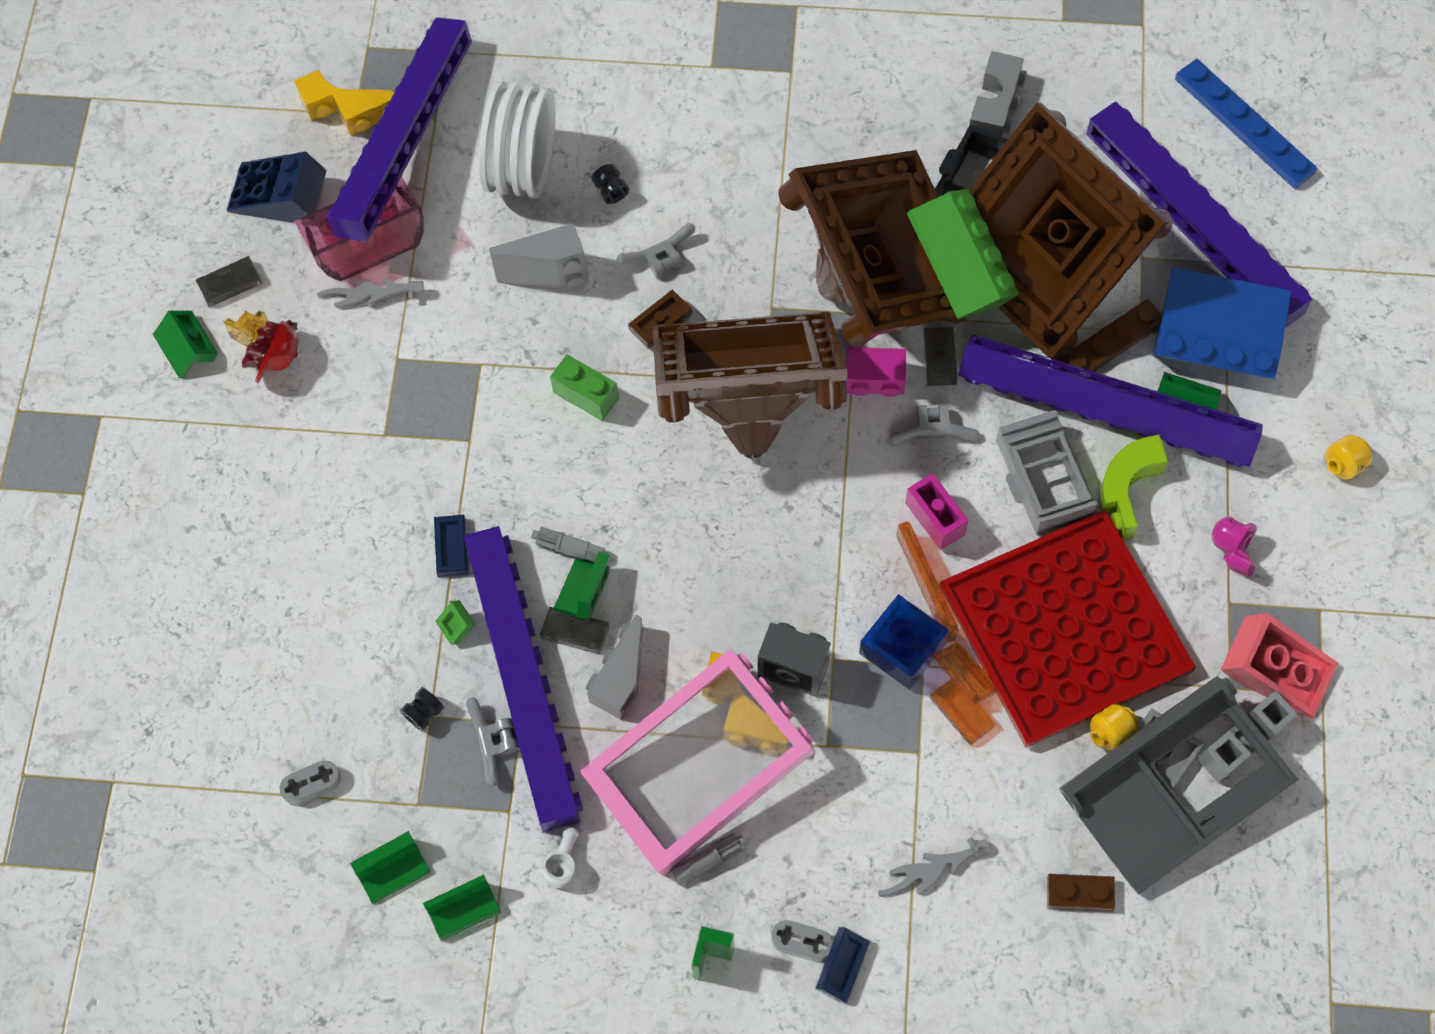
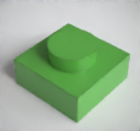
[435,600,476,645]

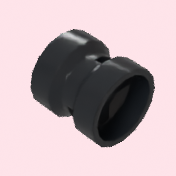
[591,164,629,204]
[399,687,444,731]

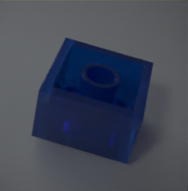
[859,594,950,690]

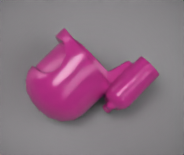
[1212,517,1257,578]

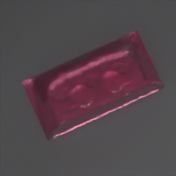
[294,176,424,281]

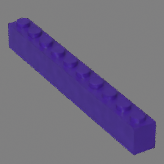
[327,17,472,242]
[1086,101,1312,328]
[958,334,1263,467]
[463,526,584,833]

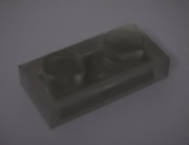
[195,256,262,307]
[923,327,958,386]
[540,607,609,655]

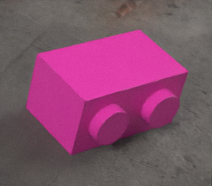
[845,347,906,397]
[905,473,969,550]

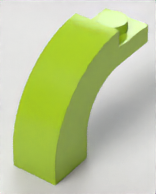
[1099,435,1168,540]

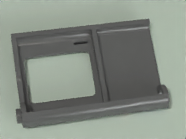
[1059,676,1299,894]

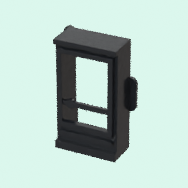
[935,124,1008,197]

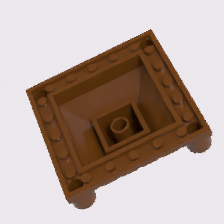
[969,103,1173,359]
[778,150,968,347]
[652,311,848,458]

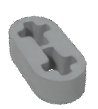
[279,760,341,806]
[772,920,833,962]

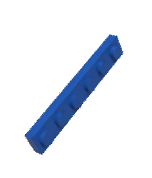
[1175,58,1318,189]

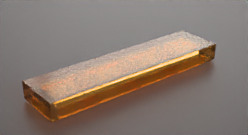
[896,521,958,644]

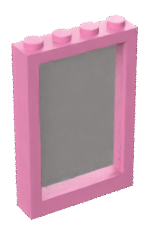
[579,649,815,876]

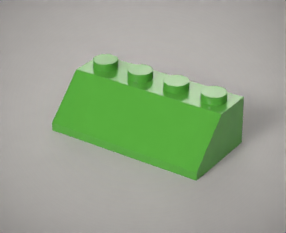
[907,189,1019,319]

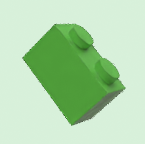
[550,354,619,421]

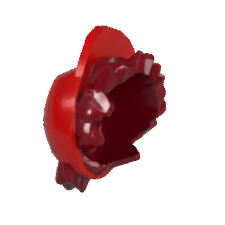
[242,319,299,384]

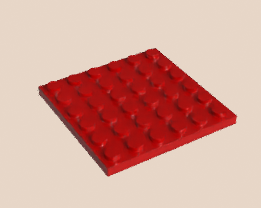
[939,510,1196,748]

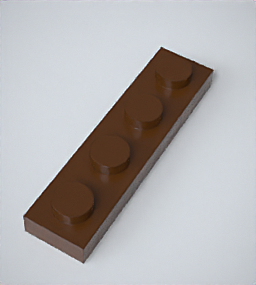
[1056,298,1161,372]

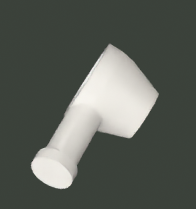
[542,827,579,888]

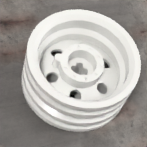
[479,81,556,199]

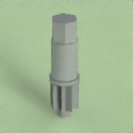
[531,527,605,561]
[671,833,746,886]

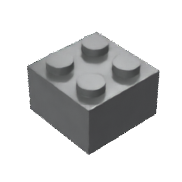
[757,622,831,697]

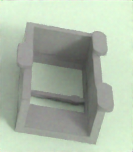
[996,410,1098,535]

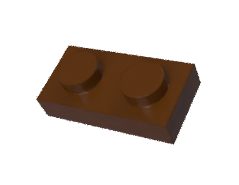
[628,289,692,348]
[1047,873,1115,912]

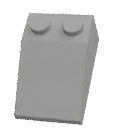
[489,223,588,290]

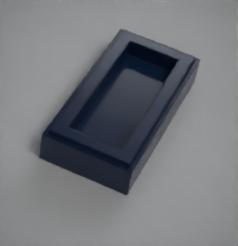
[434,514,468,577]
[815,927,870,1003]

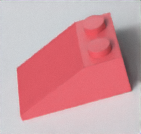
[1220,613,1338,718]

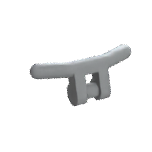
[616,223,695,278]
[889,404,980,445]
[466,697,520,786]

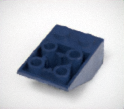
[226,151,327,222]

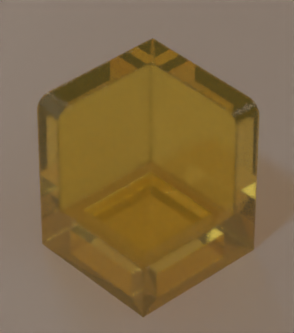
[224,310,268,347]

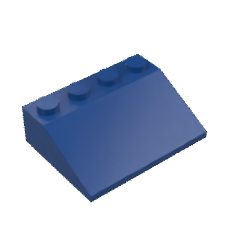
[1152,267,1291,379]

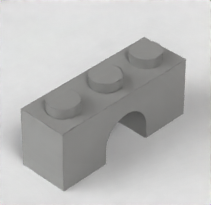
[969,50,1027,137]
[1196,690,1298,783]

